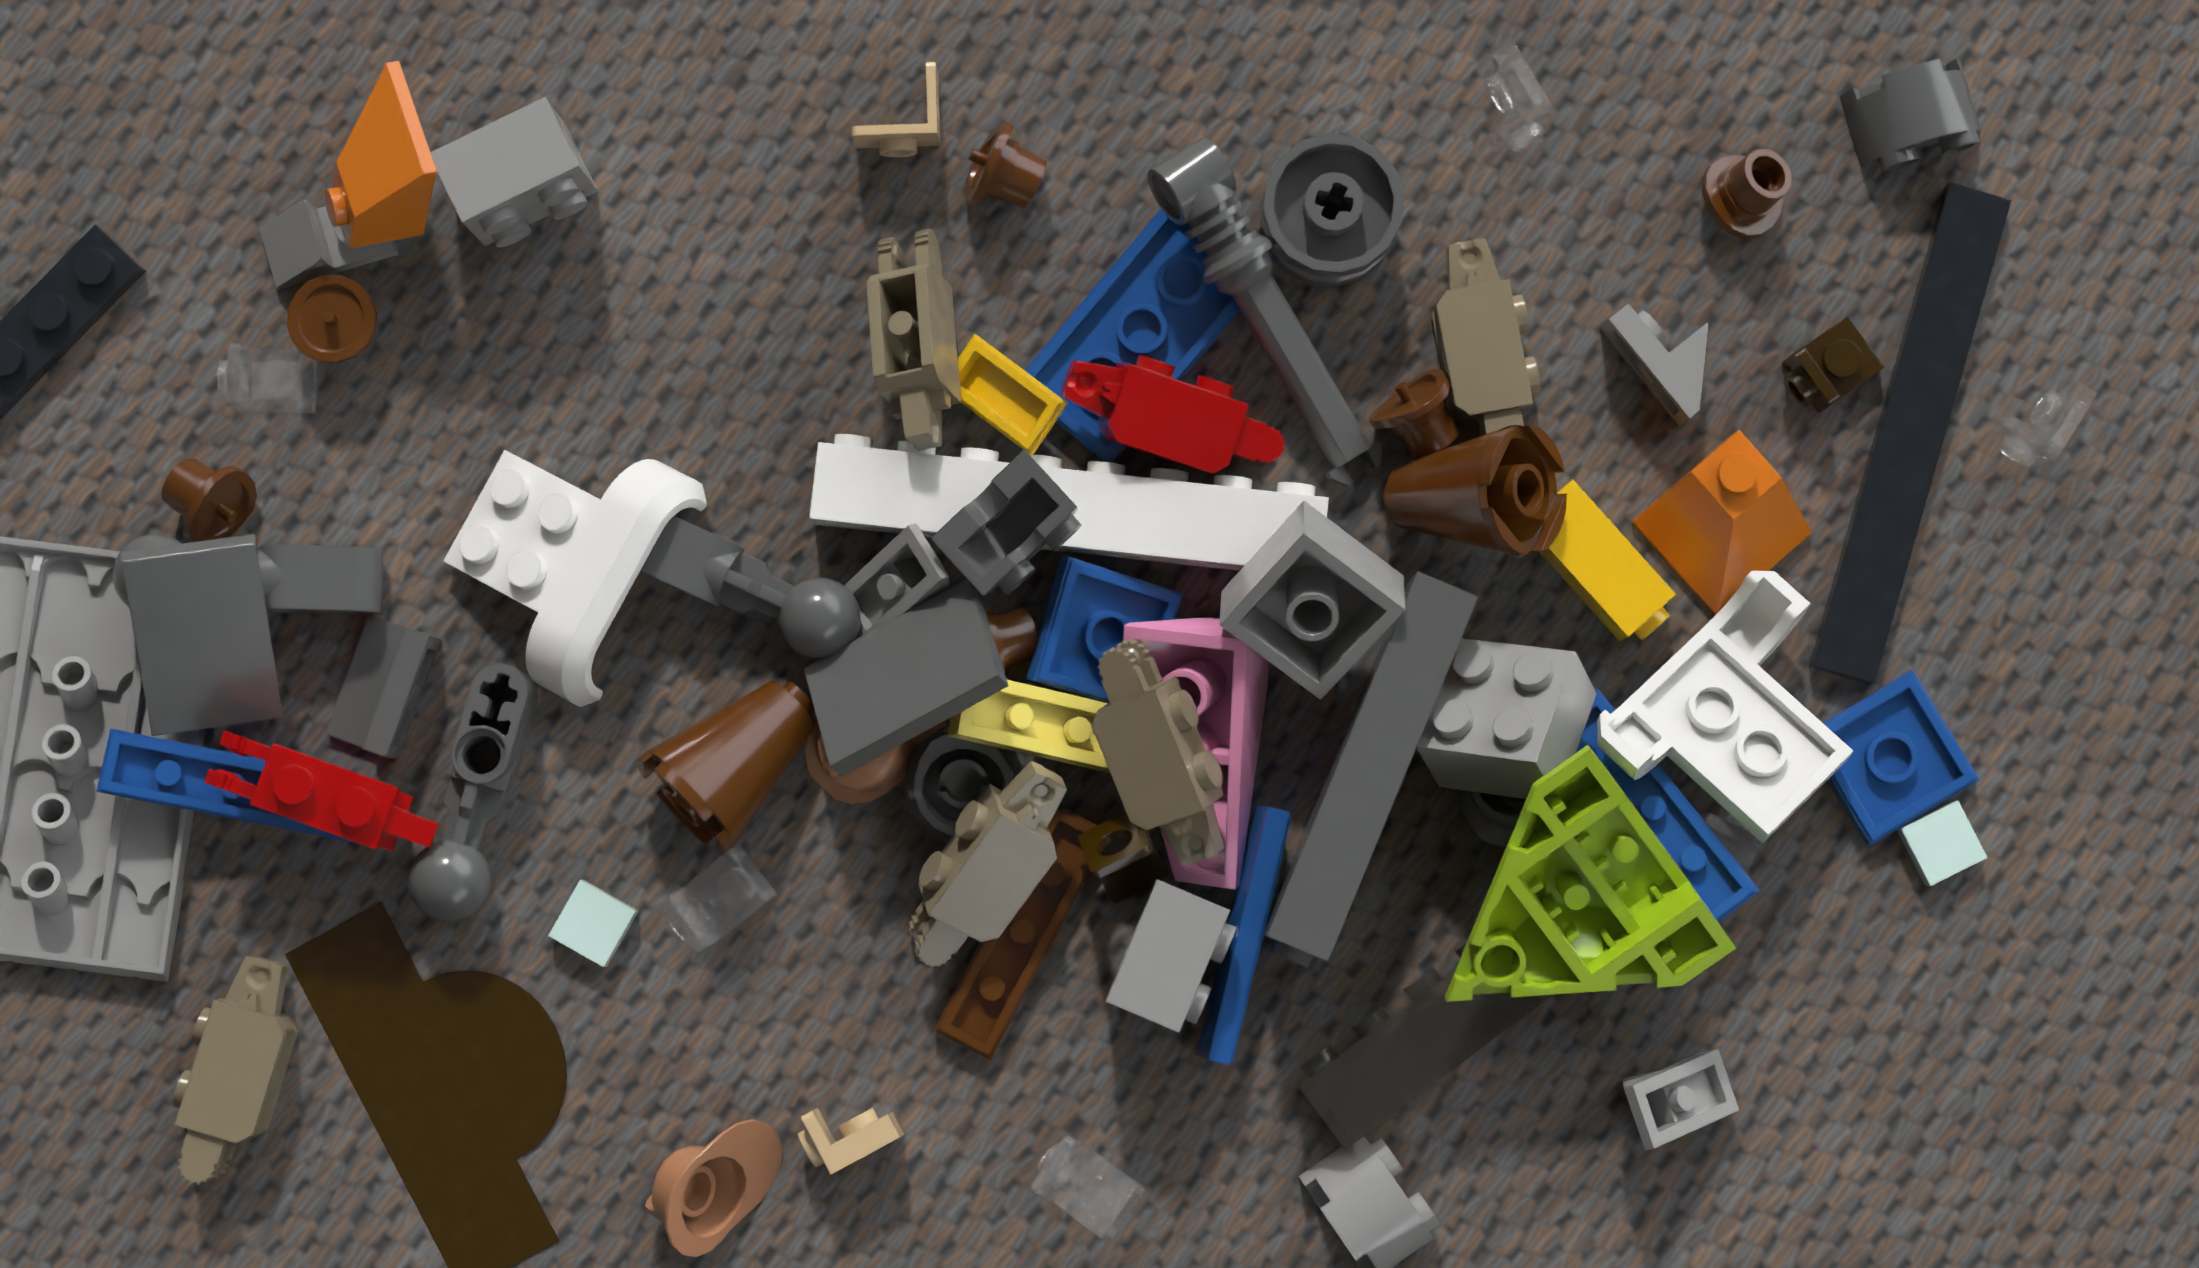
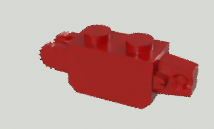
[1060,355,1286,474]
[204,730,440,852]

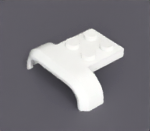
[443,450,707,707]
[1597,571,1853,843]

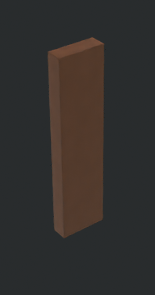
[934,806,1097,1060]

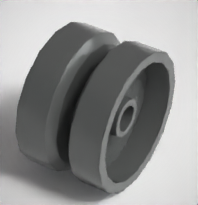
[1260,133,1404,288]

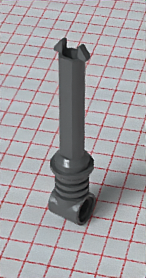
[1147,138,1382,486]

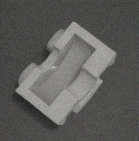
[1298,1133,1440,1268]

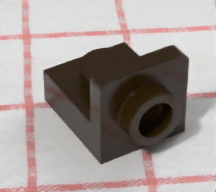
[1782,316,1885,414]

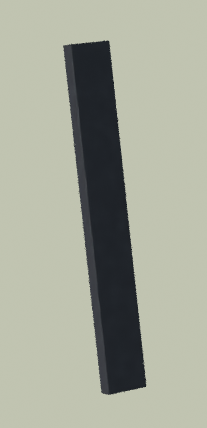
[1809,182,2012,685]

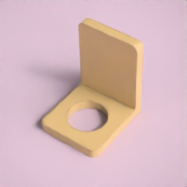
[852,62,940,157]

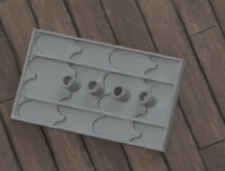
[0,536,206,982]

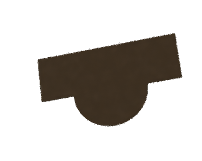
[284,902,567,1268]

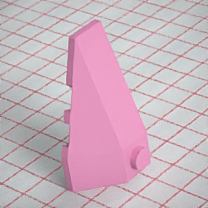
[1123,617,1269,890]

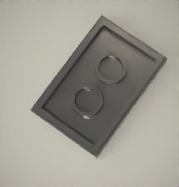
[121,534,283,736]
[804,579,1009,777]

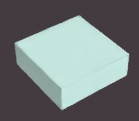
[1897,800,1987,886]
[548,880,638,967]

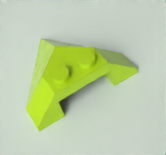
[1445,745,1736,1002]

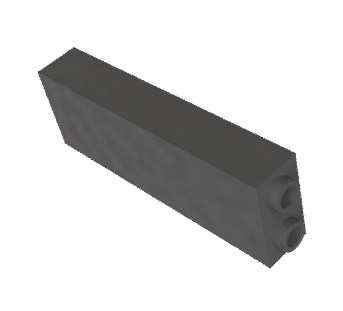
[1263,571,1478,968]

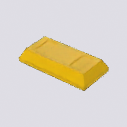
[958,334,1068,456]

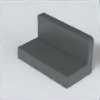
[327,616,441,759]

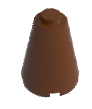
[1383,425,1567,556]
[635,680,815,855]

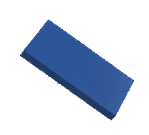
[1025,209,1241,463]

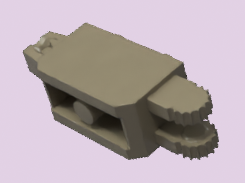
[866,228,961,451]
[1431,238,1540,436]
[1092,638,1224,866]
[909,761,1067,968]
[173,956,299,1185]

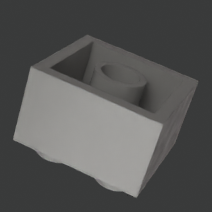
[430,97,598,247]
[1220,501,1406,700]
[1416,638,1597,799]
[1106,879,1236,1032]

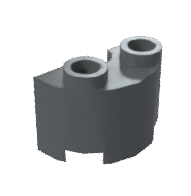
[1839,59,1981,172]
[930,449,1082,596]

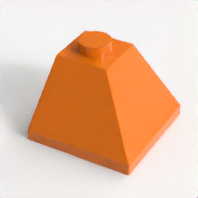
[324,61,437,249]
[1631,430,1812,615]

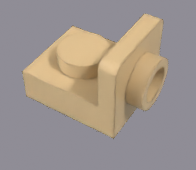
[798,1108,904,1174]

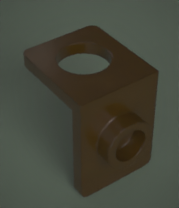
[1078,812,1169,903]

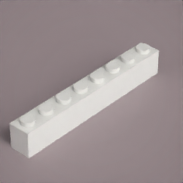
[809,434,1329,571]

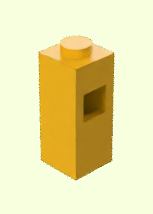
[1539,479,1676,641]

